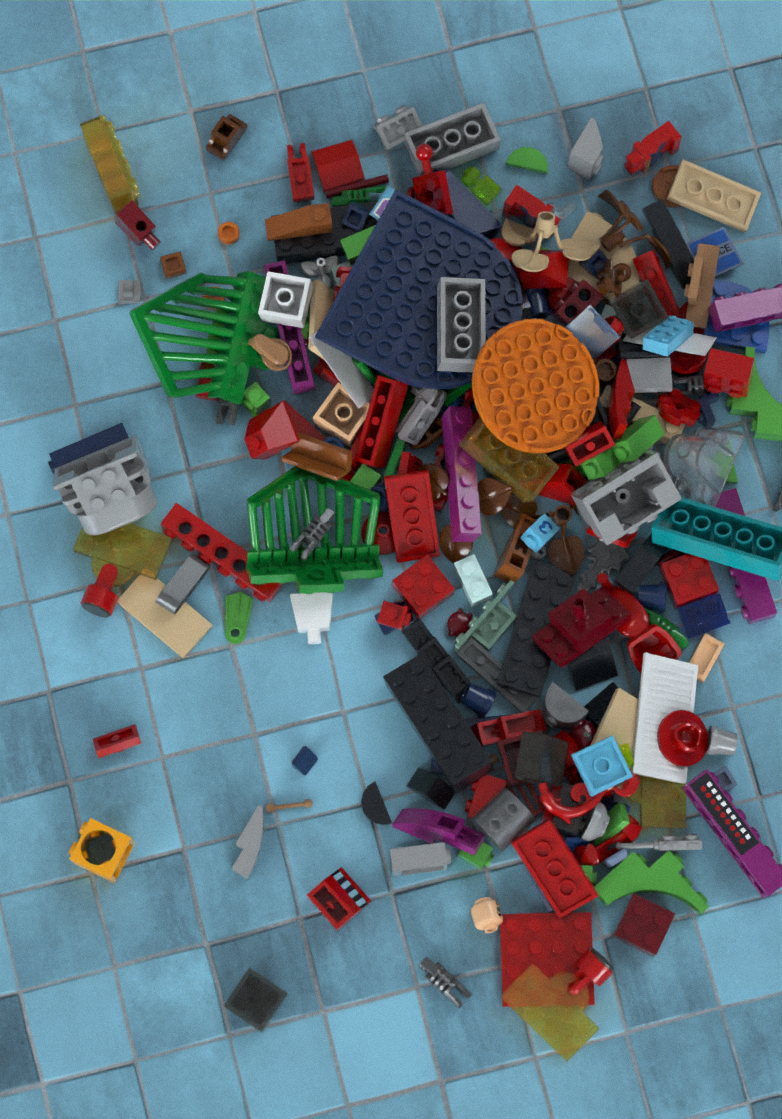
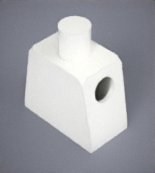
[290,592,333,644]

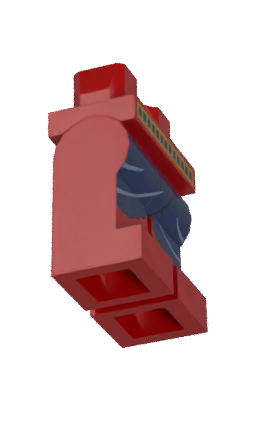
[624,120,682,175]
[502,184,561,238]

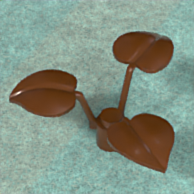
[598,190,671,270]
[418,464,513,564]
[500,494,584,575]

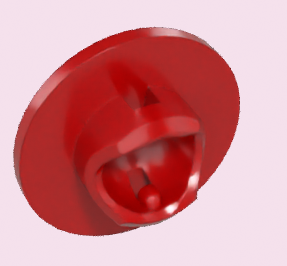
[657,710,708,767]

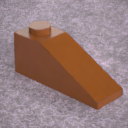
[265,203,333,241]
[493,513,537,584]

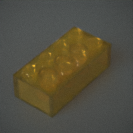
[80,115,141,215]
[458,417,559,502]

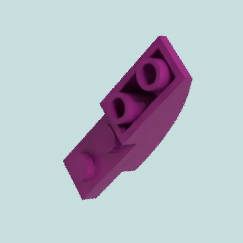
[392,808,485,855]

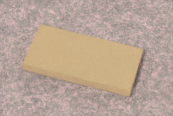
[666,159,761,233]
[308,279,333,359]
[117,568,213,660]
[590,688,638,789]

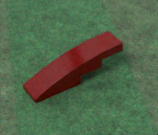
[609,359,635,439]

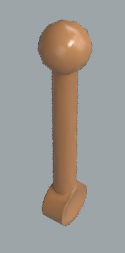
[265,799,313,813]

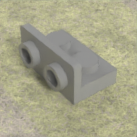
[372,105,423,150]

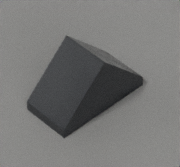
[406,767,455,810]

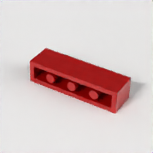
[354,375,408,468]

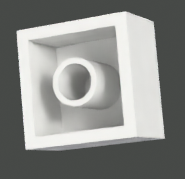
[258,271,313,328]

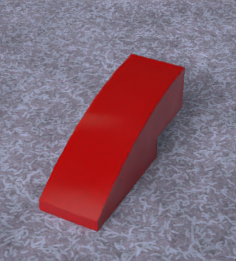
[470,709,547,747]

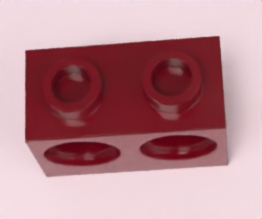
[552,279,604,326]

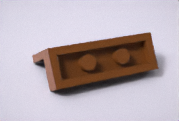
[282,432,352,481]

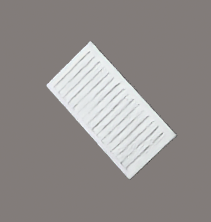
[631,652,698,784]

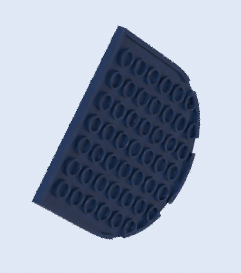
[315,189,523,389]

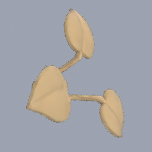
[502,211,601,272]

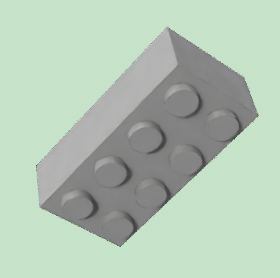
[404,103,501,176]
[437,277,486,373]

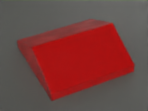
[311,140,365,192]

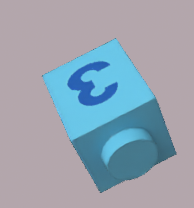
[520,513,560,553]

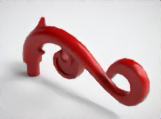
[538,772,638,824]

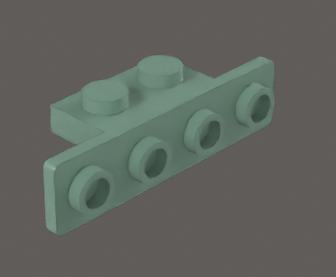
[454,580,517,653]

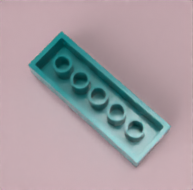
[651,497,782,581]

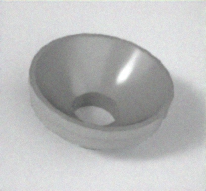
[580,802,610,841]

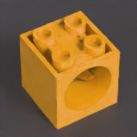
[68,818,135,883]

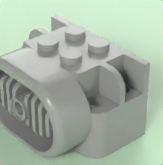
[53,435,158,535]
[571,450,682,546]

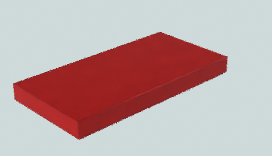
[384,470,441,563]
[511,818,599,919]

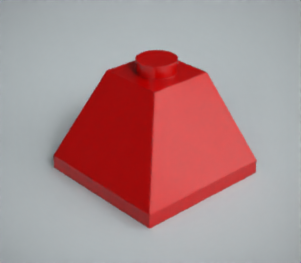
[520,250,570,289]
[244,401,300,460]

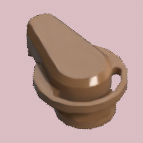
[248,334,292,371]

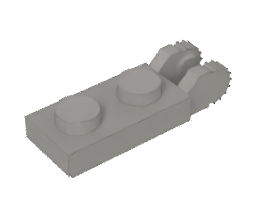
[397,389,447,446]

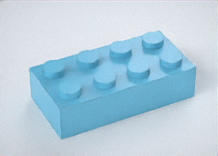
[643,315,694,357]

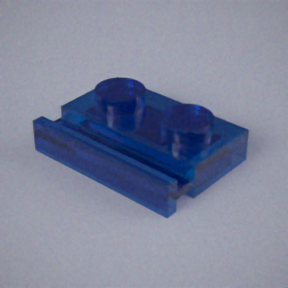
[677,593,730,638]

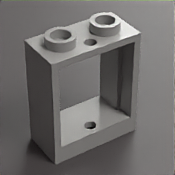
[390,842,451,876]

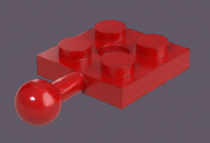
[412,144,453,215]

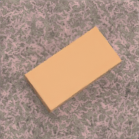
[689,633,725,683]

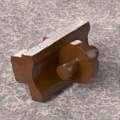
[596,258,631,296]

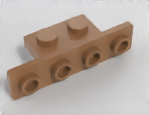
[684,243,720,329]

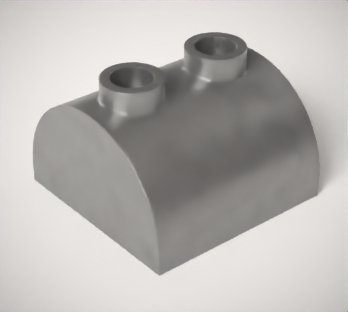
[543,682,588,731]
[470,787,535,852]

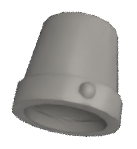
[705,725,738,756]

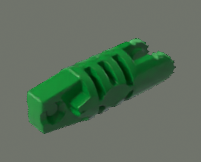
[331,186,386,206]
[645,608,689,649]

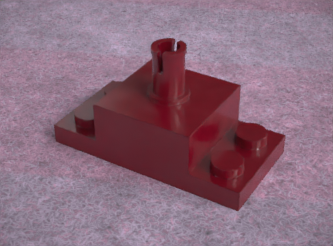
[532,586,631,668]

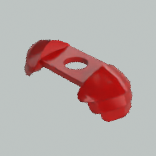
[574,815,642,866]

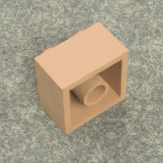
[313,382,370,448]

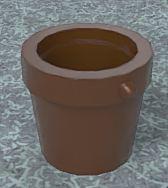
[594,359,616,388]

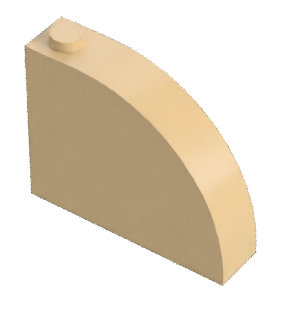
[568,211,639,314]

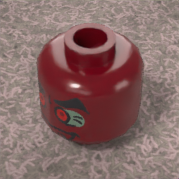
[569,719,598,751]

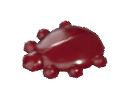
[447,608,473,640]

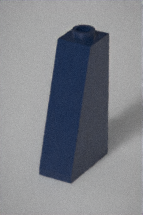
[432,169,502,240]
[48,423,129,474]

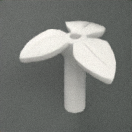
[301,256,338,288]

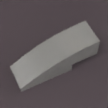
[232,805,264,880]

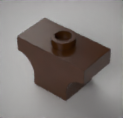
[206,114,248,161]

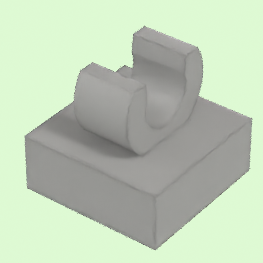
[118,280,141,304]

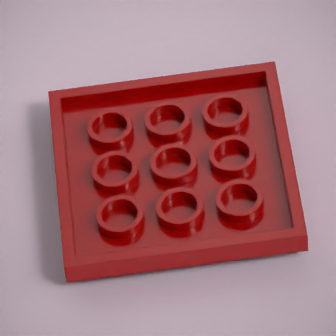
[500,912,595,1007]

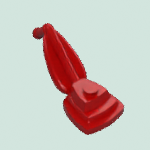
[597,573,681,674]

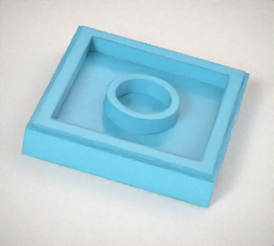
[571,735,633,797]

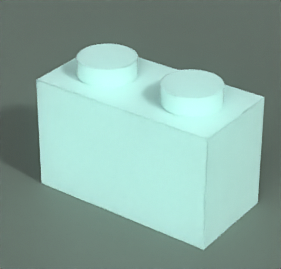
[453,554,493,608]

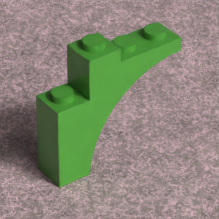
[726,347,782,441]
[553,415,665,480]
[595,850,709,915]

